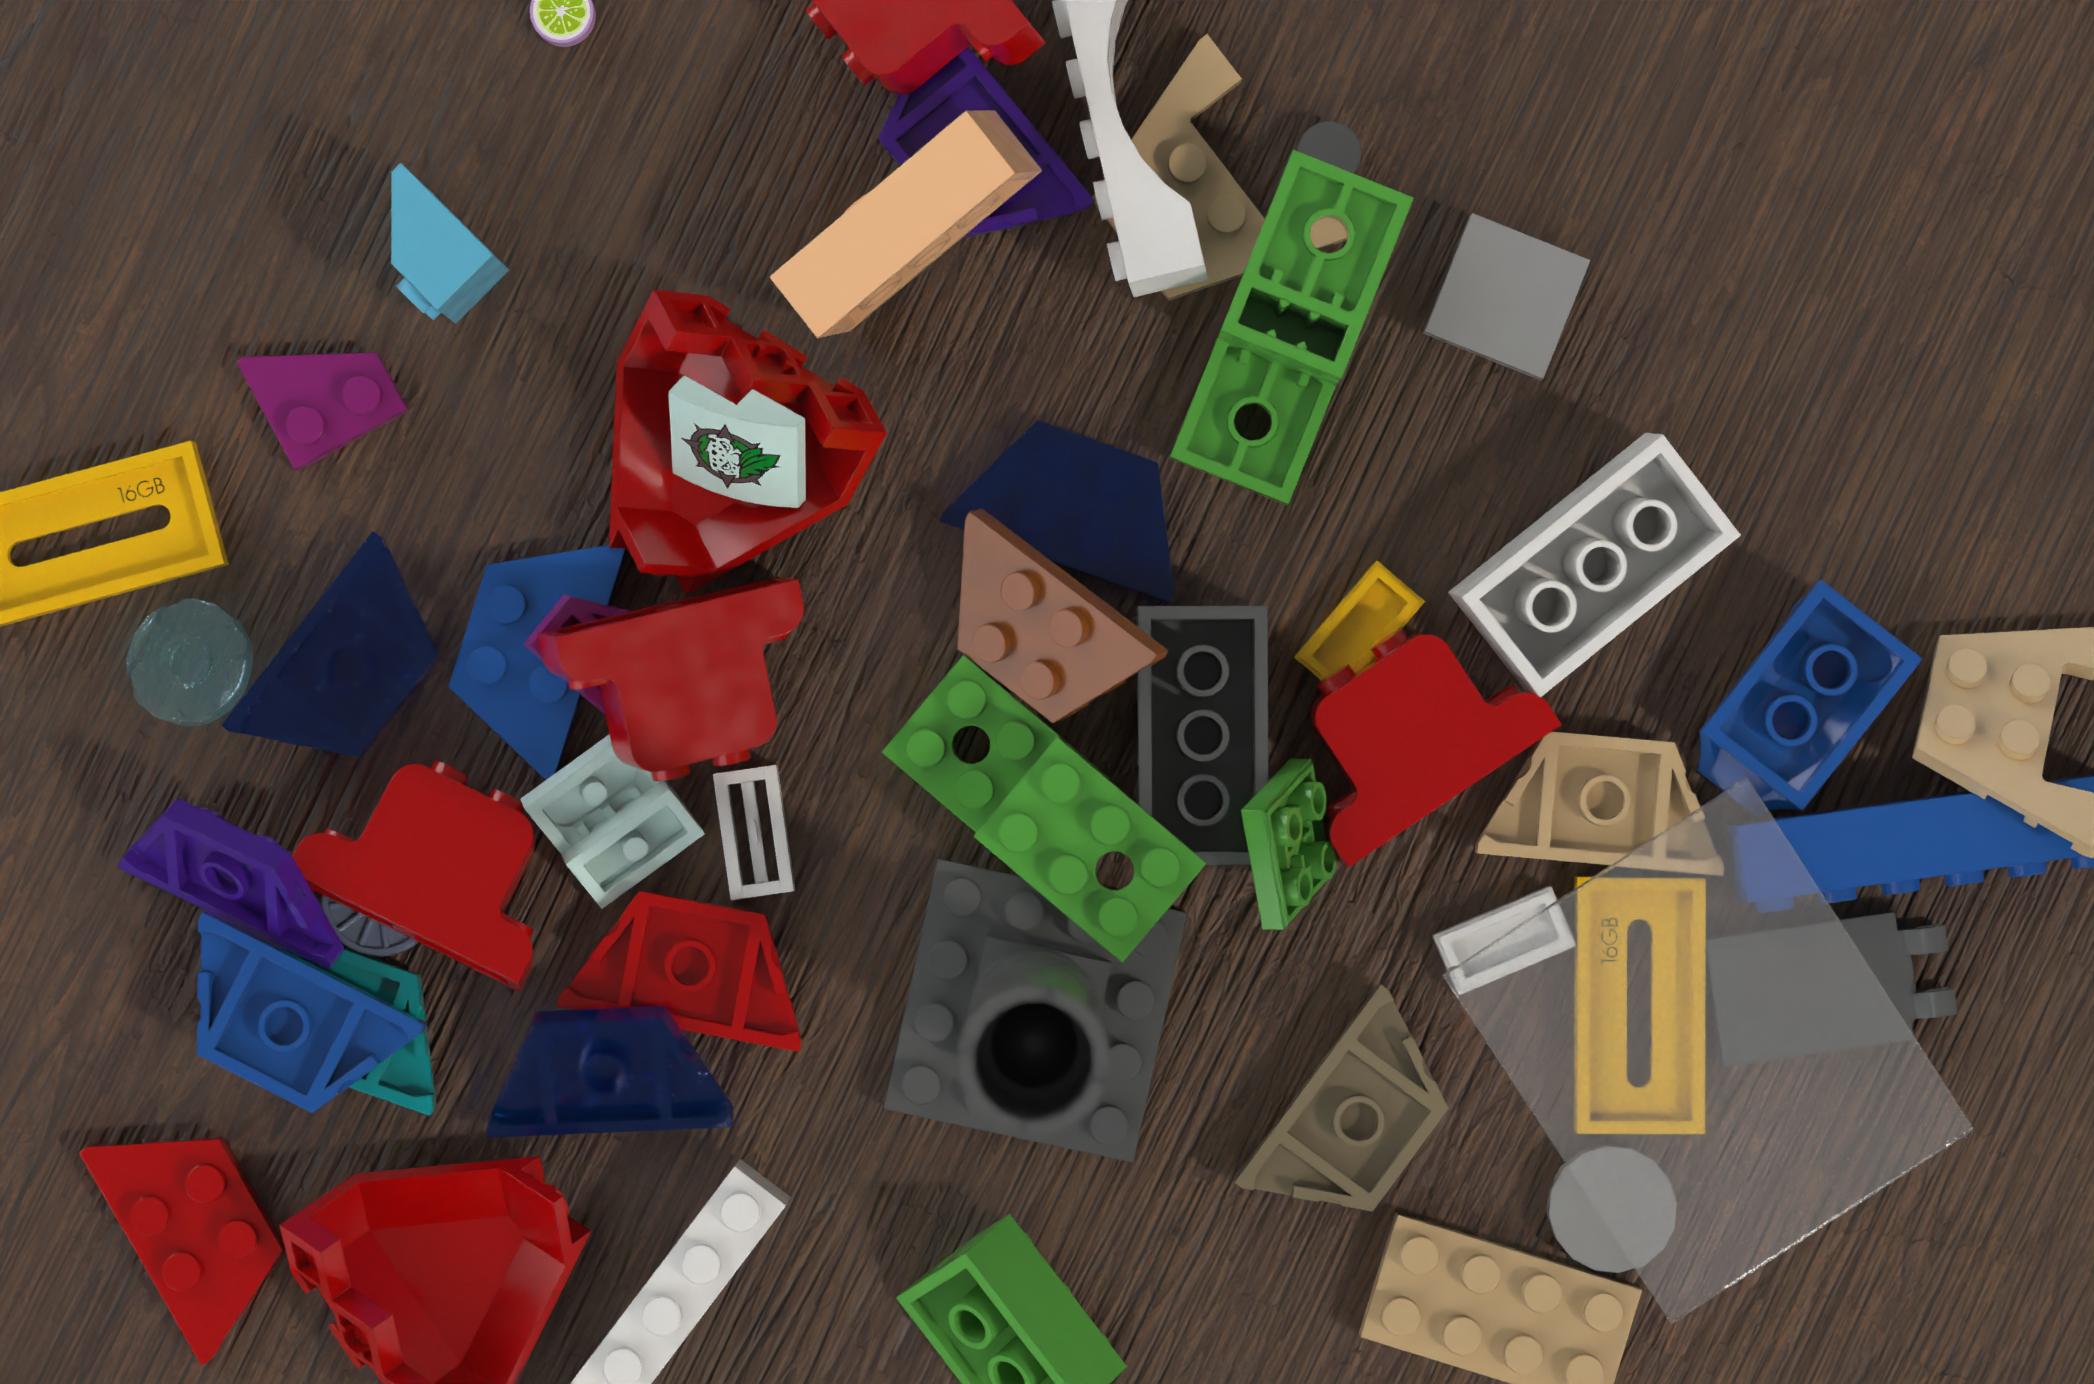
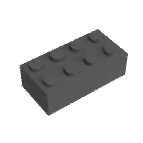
[1136,606,1268,865]

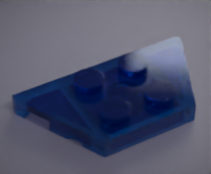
[940,420,1174,603]
[221,531,441,757]
[486,1006,734,1138]

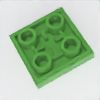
[1241,759,1337,930]

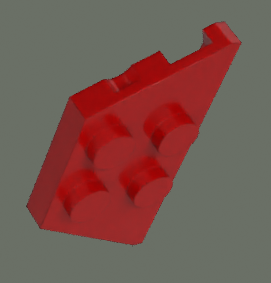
[557,891,802,1052]
[79,1137,285,1366]

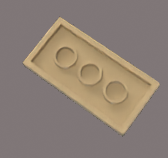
[1359,1212,1642,1384]

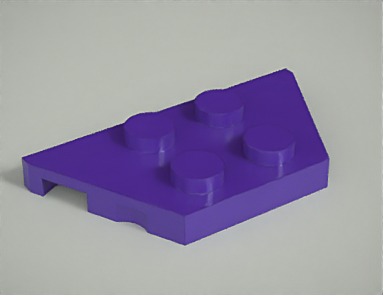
[878,47,1095,239]
[118,798,344,970]

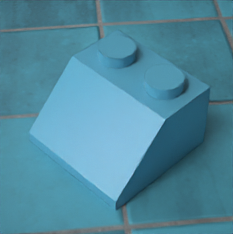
[391,163,509,323]

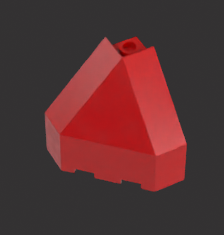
[609,289,887,595]
[280,1156,591,1384]

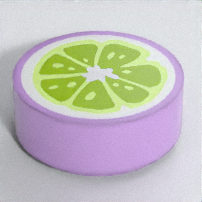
[530,0,596,47]

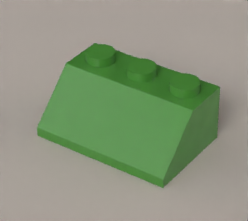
[896,1214,1127,1384]

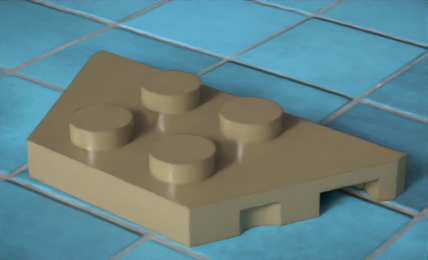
[1233,983,1449,1212]

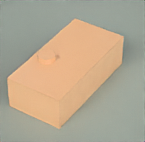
[770,110,1042,338]

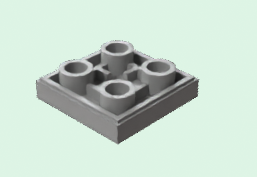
[1423,213,1591,381]

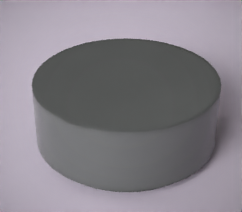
[1297,121,1361,174]

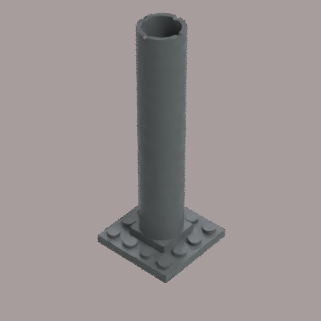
[884,858,1187,1163]

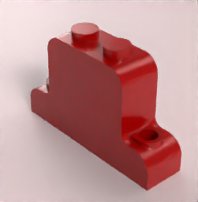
[805,0,1046,95]
[537,576,804,781]
[1309,628,1562,868]
[292,761,535,992]

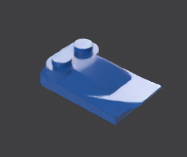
[1697,579,1923,816]

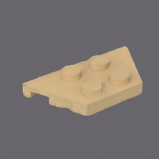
[1475,732,1723,875]

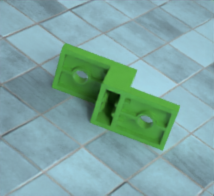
[1169,150,1414,506]
[882,655,1207,963]

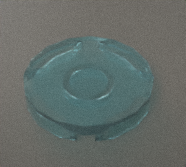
[126,598,253,727]

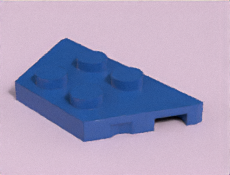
[448,545,628,779]
[197,911,428,1113]

